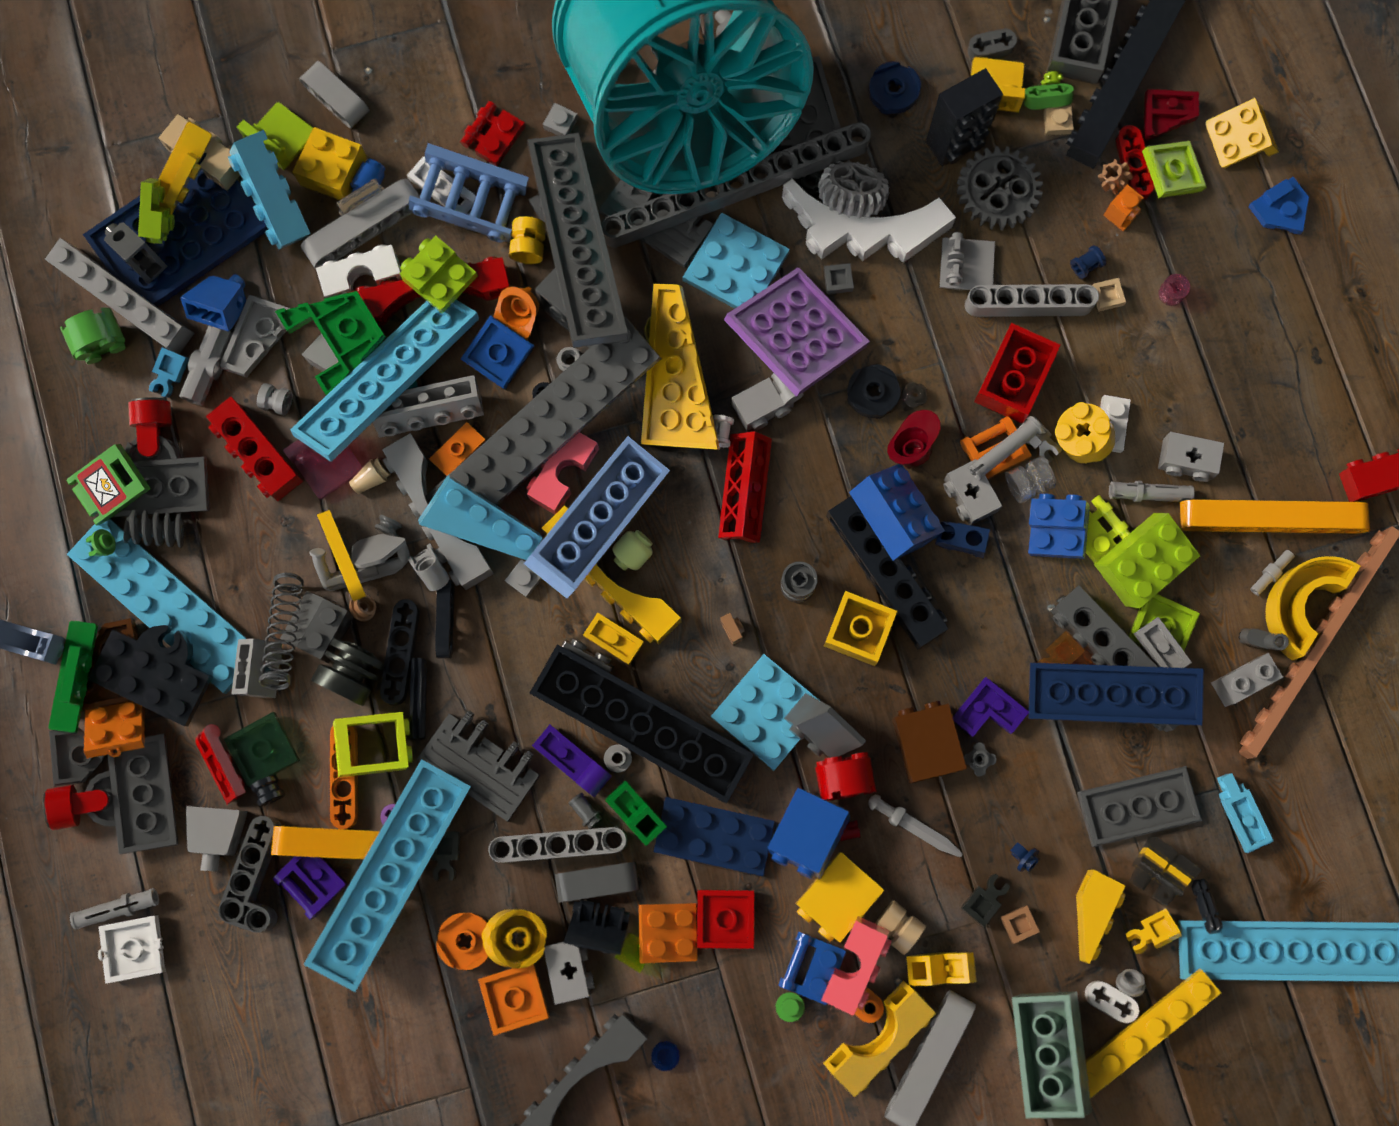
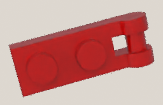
[195,724,246,805]

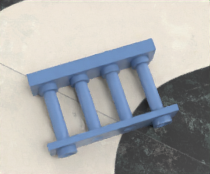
[408,143,529,243]

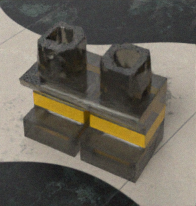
[1129,837,1202,906]

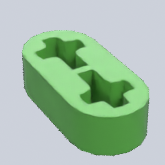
[1024,83,1074,109]

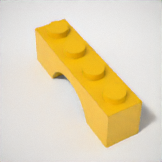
[823,981,936,1097]

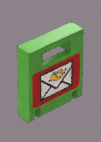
[66,444,151,526]

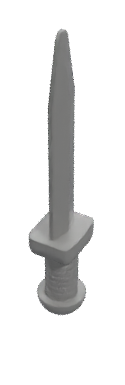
[868,795,962,857]

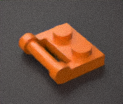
[960,416,1032,480]

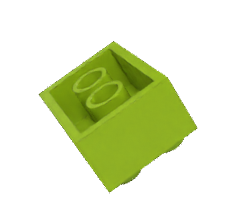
[1094,513,1200,608]

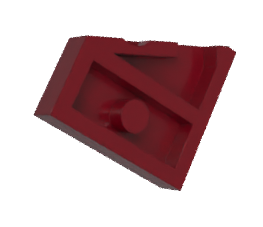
[1144,89,1199,140]

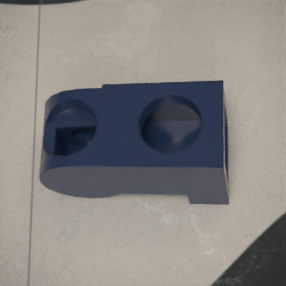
[935,522,990,558]

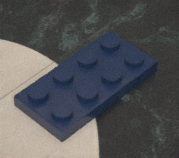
[654,797,775,876]

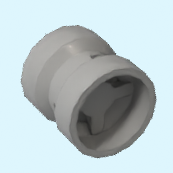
[257,383,293,415]

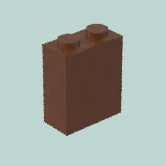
[892,701,967,784]

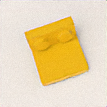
[971,57,1025,112]
[1206,98,1279,168]

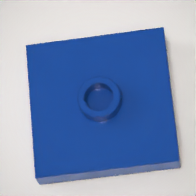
[461,315,535,390]

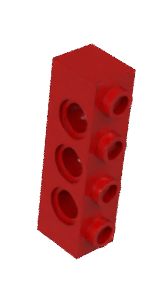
[206,396,303,501]

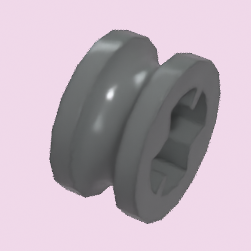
[375,515,402,537]

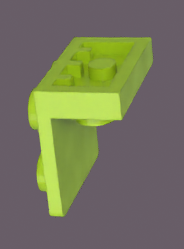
[237,102,313,170]

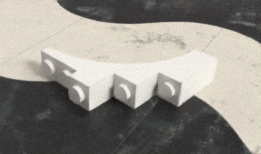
[782,179,956,263]

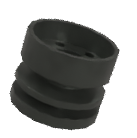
[311,638,385,706]

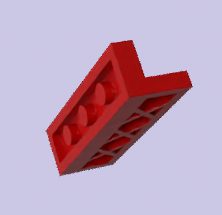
[718,431,772,543]

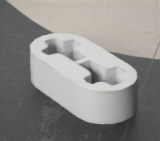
[1085,981,1139,1023]

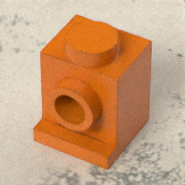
[1103,184,1144,232]

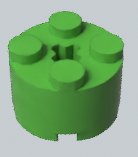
[60,308,126,364]

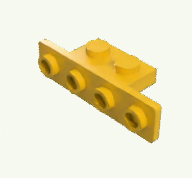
[159,121,212,215]

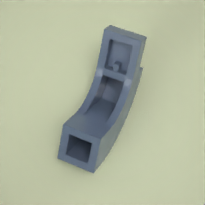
[0,619,65,665]

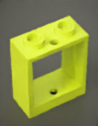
[333,712,413,778]

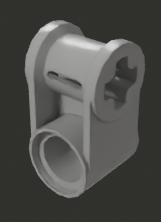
[407,543,449,591]

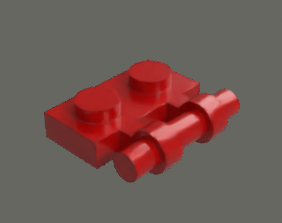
[460,101,526,167]

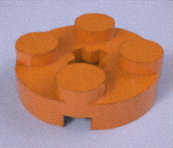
[436,912,489,970]

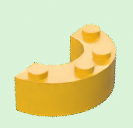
[1265,556,1361,661]

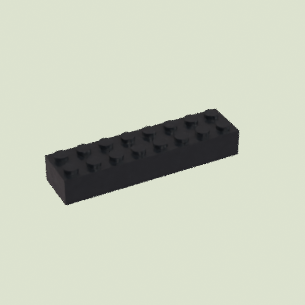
[529,644,754,804]

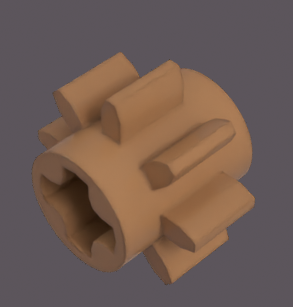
[1098,159,1133,195]

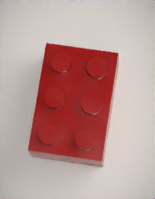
[974,323,1061,424]

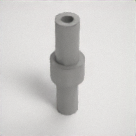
[1250,550,1295,596]

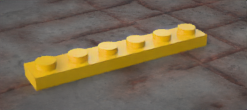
[1086,968,1221,1098]

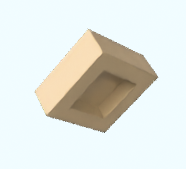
[1043,106,1073,135]
[1092,278,1126,312]

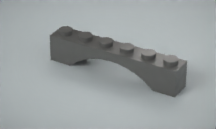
[512,1012,648,1126]

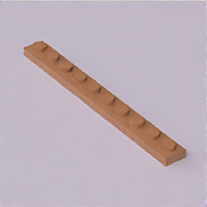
[1238,526,1399,759]

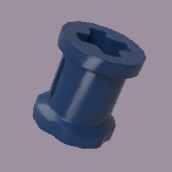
[1070,245,1106,279]

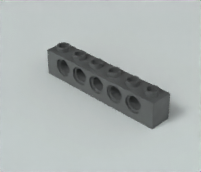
[1050,585,1178,732]

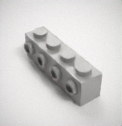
[373,375,484,438]

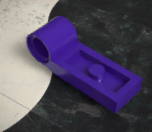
[532,724,612,798]

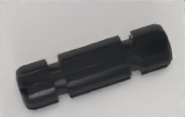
[1191,879,1223,934]

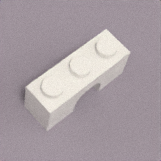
[316,244,403,298]

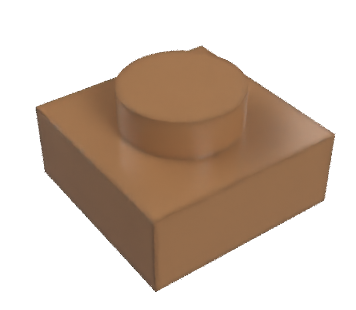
[720,613,745,646]
[1000,905,1039,944]

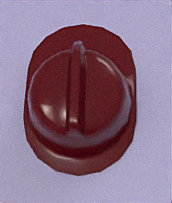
[887,410,941,469]

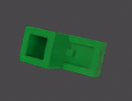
[605,781,667,846]

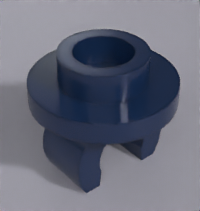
[1010,842,1040,872]

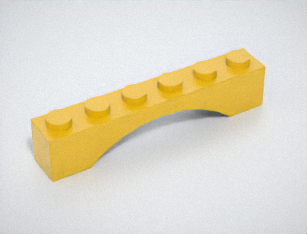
[542,505,681,645]

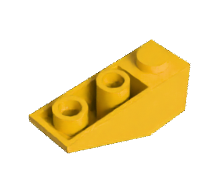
[1076,870,1125,964]

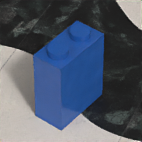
[767,788,850,879]

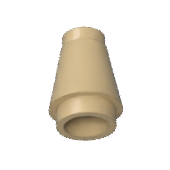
[349,458,391,494]

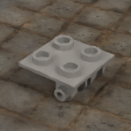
[940,232,995,290]

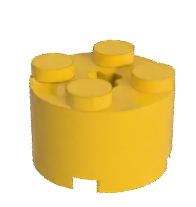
[1055,402,1116,464]
[482,909,547,968]

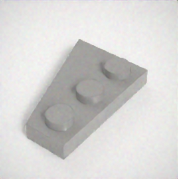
[220,295,291,377]

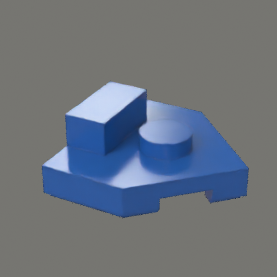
[1248,176,1309,235]

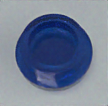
[651,1041,680,1071]

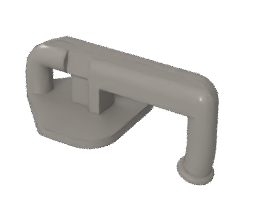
[310,534,410,591]

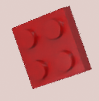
[697,890,754,949]

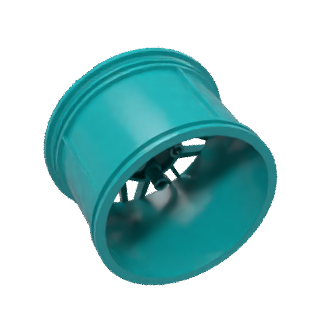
[552,0,814,194]

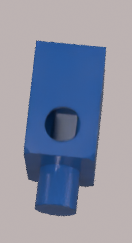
[181,275,246,331]

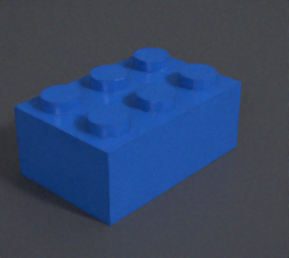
[849,464,945,561]

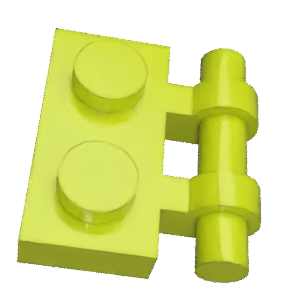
[1085,495,1130,564]

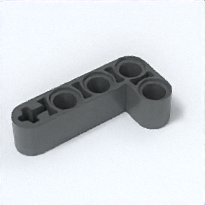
[218,816,281,933]

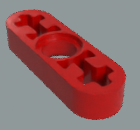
[1116,125,1155,200]

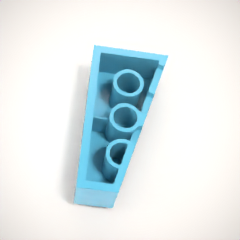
[418,475,543,560]

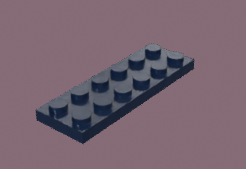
[1028,663,1203,725]

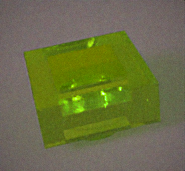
[614,933,646,973]

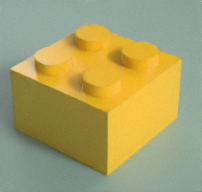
[292,127,367,202]
[824,591,897,666]

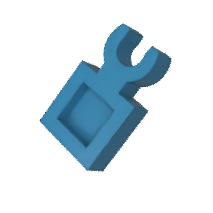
[149,347,190,398]

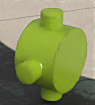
[1041,71,1063,85]

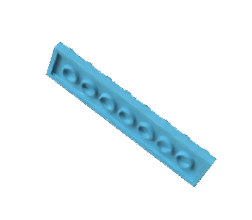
[290,300,479,462]
[67,519,247,694]
[304,759,471,992]
[1178,920,1399,982]

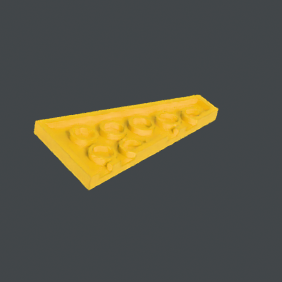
[641,284,720,450]

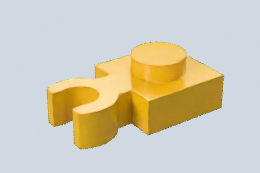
[1126,909,1182,954]

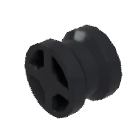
[250,775,285,807]

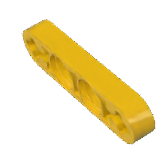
[317,510,366,602]

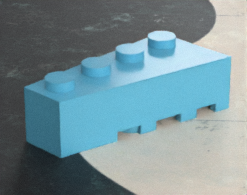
[228,130,310,249]

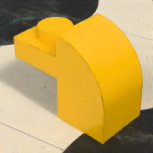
[906,952,976,986]

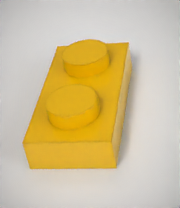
[583,613,644,665]

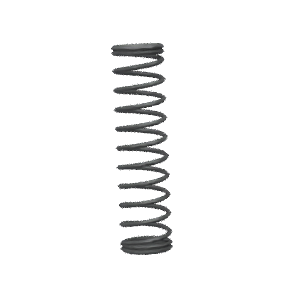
[259,573,304,690]

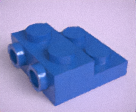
[1028,494,1090,559]

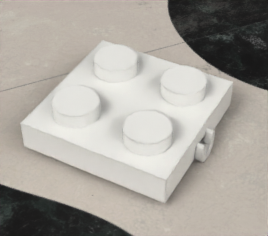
[98,915,166,984]

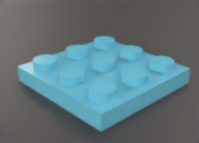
[683,213,790,309]
[711,654,820,771]

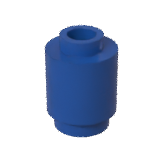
[350,158,386,199]

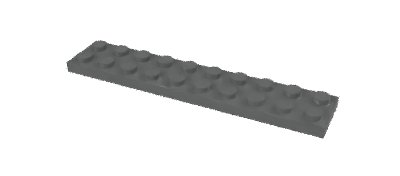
[528,133,628,348]
[425,317,662,505]

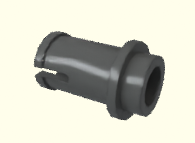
[568,793,602,829]

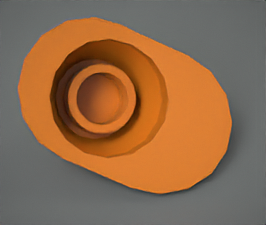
[493,287,539,340]

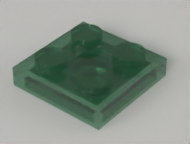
[224,712,300,788]

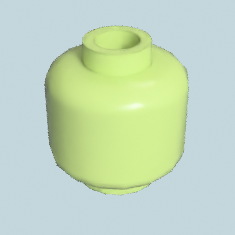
[612,530,653,571]

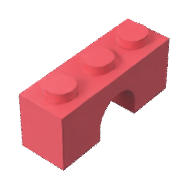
[527,432,599,515]
[821,916,892,1016]

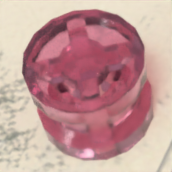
[1158,274,1190,306]

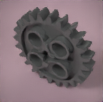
[956,146,1043,230]

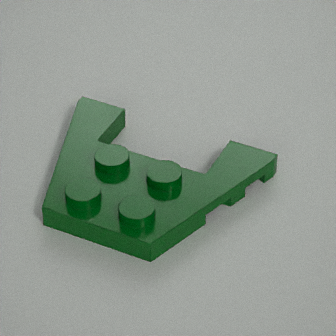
[275,291,386,395]

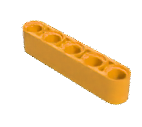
[271,826,380,859]

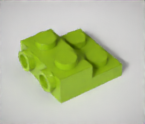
[138,178,174,244]
[399,235,478,314]

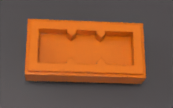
[429,422,486,477]

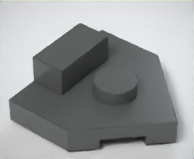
[49,727,108,787]

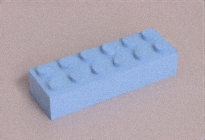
[524,436,670,598]

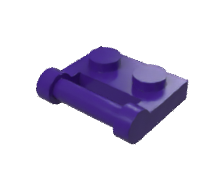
[273,856,348,921]

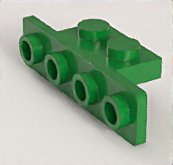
[48,621,98,733]

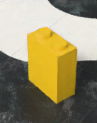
[795,852,884,943]

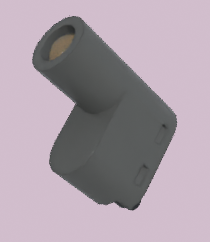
[1238,628,1288,650]

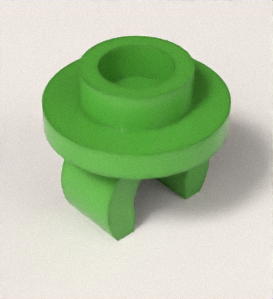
[86,529,116,557]

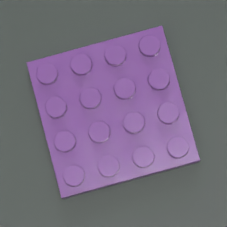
[724,267,870,397]

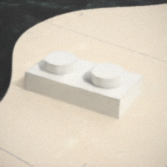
[1100,395,1131,453]

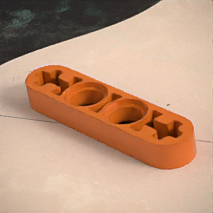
[330,726,358,830]

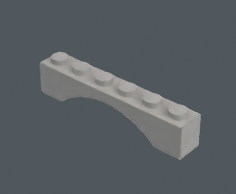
[45,238,194,354]
[382,434,494,590]

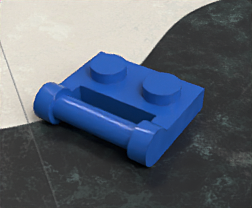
[778,931,846,1005]

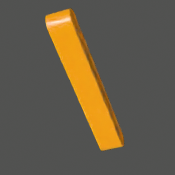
[1180,500,1370,534]

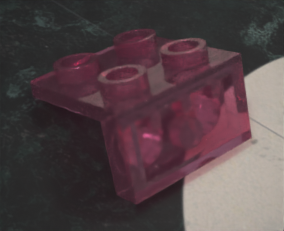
[283,440,363,499]

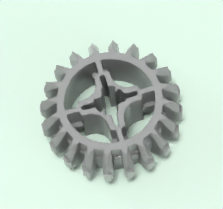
[818,160,889,219]

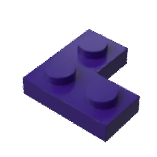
[953,677,1029,738]

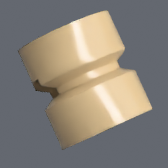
[875,900,926,955]

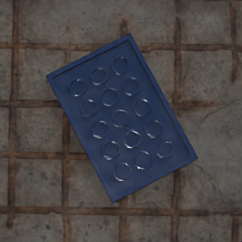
[82,152,268,307]

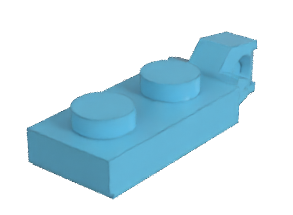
[1217,773,1273,853]

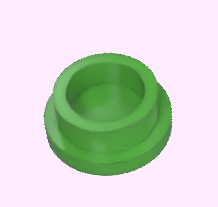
[776,992,804,1022]

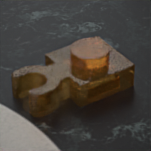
[1036,631,1085,664]

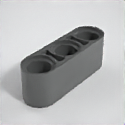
[555,862,639,903]

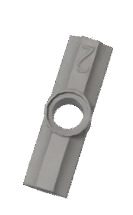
[179,326,232,406]

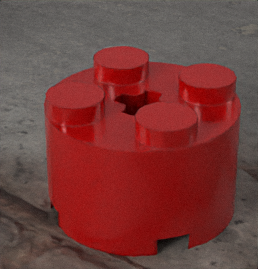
[815,752,877,801]

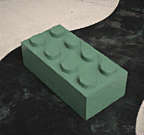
[1012,991,1092,1118]

